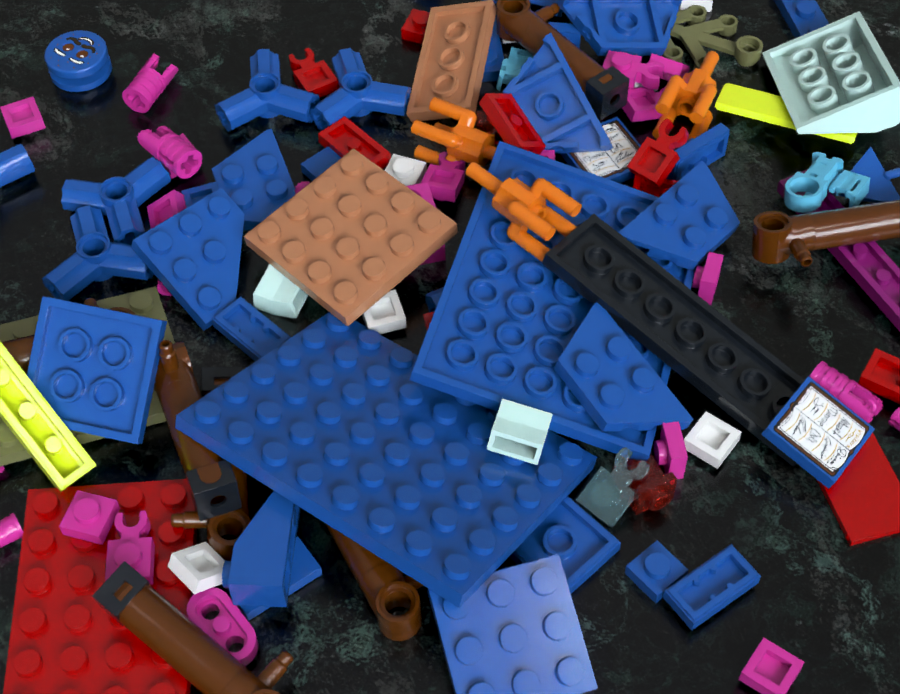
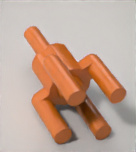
[652,51,719,140]
[411,97,497,167]
[465,162,582,262]

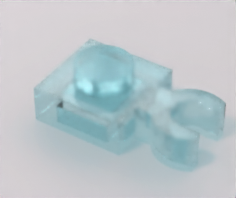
[576,447,650,527]

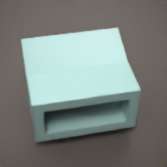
[253,264,308,319]
[486,399,553,465]

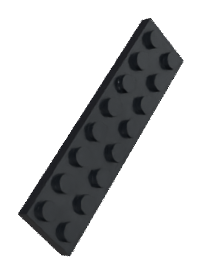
[542,214,805,467]

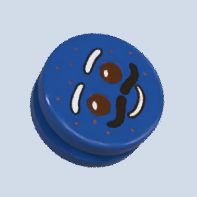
[44,30,112,92]

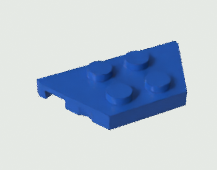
[557,0,682,56]
[503,33,613,154]
[212,129,295,230]
[618,161,740,271]
[554,302,693,432]

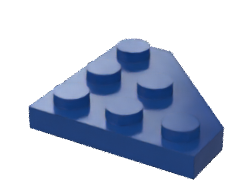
[131,187,245,331]

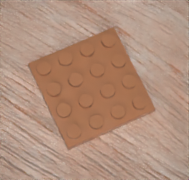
[244,148,458,327]

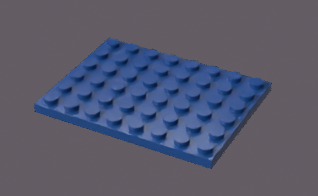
[409,141,696,464]
[175,312,597,608]

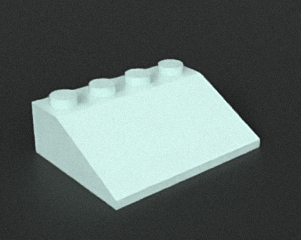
[762,11,900,134]

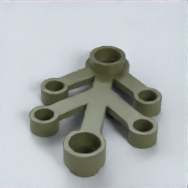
[662,5,763,75]

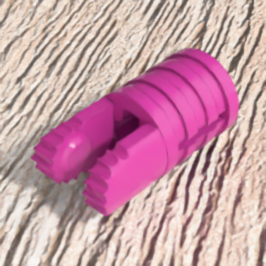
[122,53,179,113]
[137,126,202,179]
[809,361,884,424]

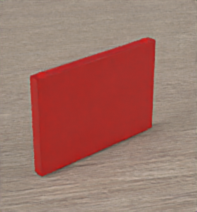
[816,433,900,546]

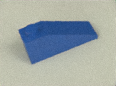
[222,491,300,607]

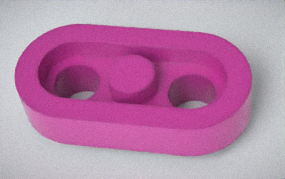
[187,587,258,666]

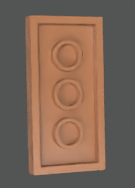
[406,0,496,122]

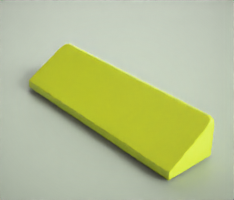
[715,83,857,144]
[0,341,96,492]

